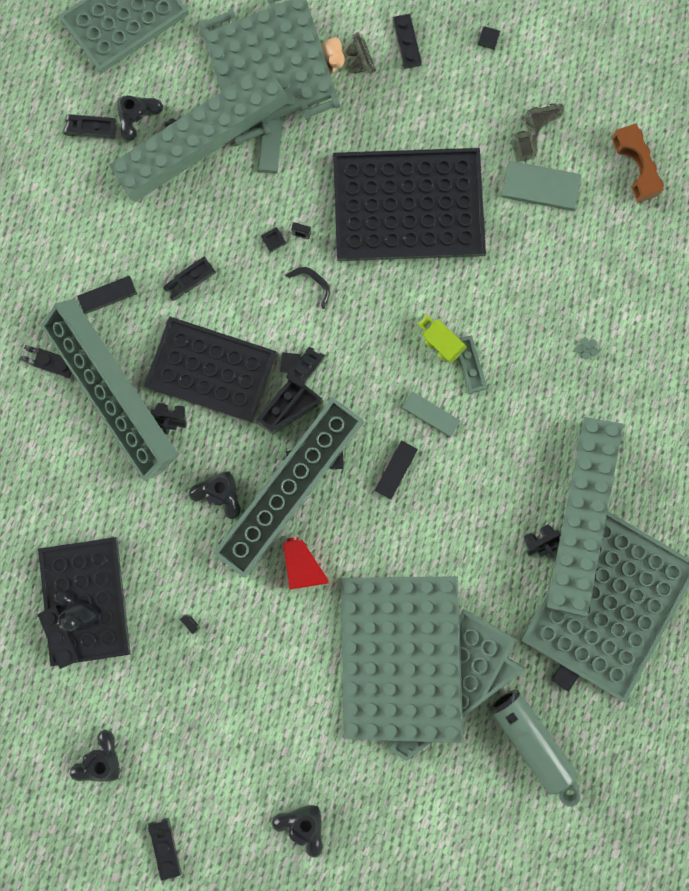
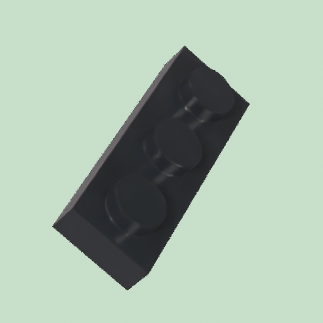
[392,13,422,69]
[37,606,80,669]

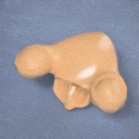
[321,37,345,74]

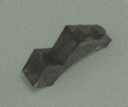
[511,103,564,162]

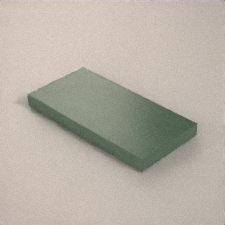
[502,161,581,211]

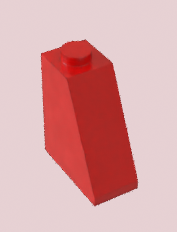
[283,537,329,590]

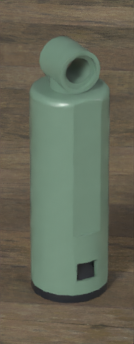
[489,689,580,807]

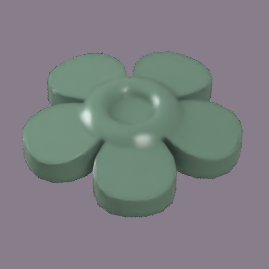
[576,338,598,359]

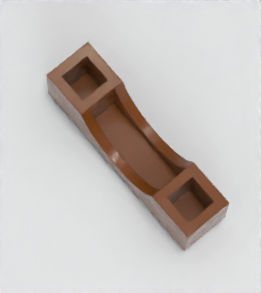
[611,123,664,203]

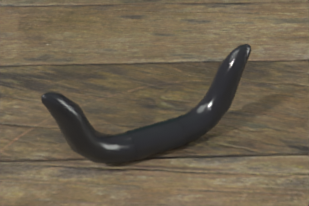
[285,267,330,309]

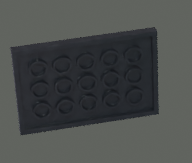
[144,316,277,423]
[38,537,131,667]

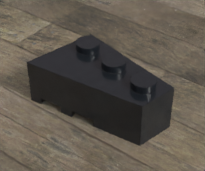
[256,380,323,435]

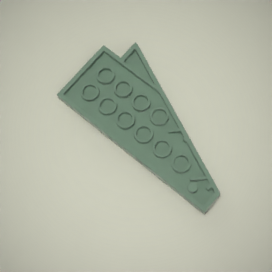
[390,609,525,761]

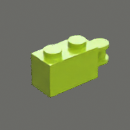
[417,313,467,364]

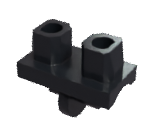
[150,403,187,435]
[524,524,561,559]

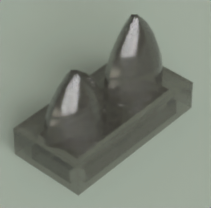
[345,32,377,73]

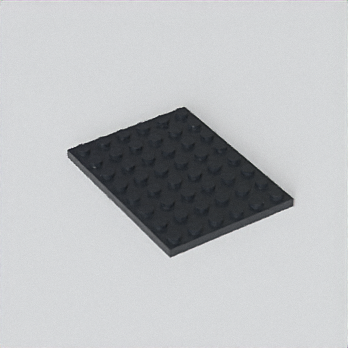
[333,148,486,261]

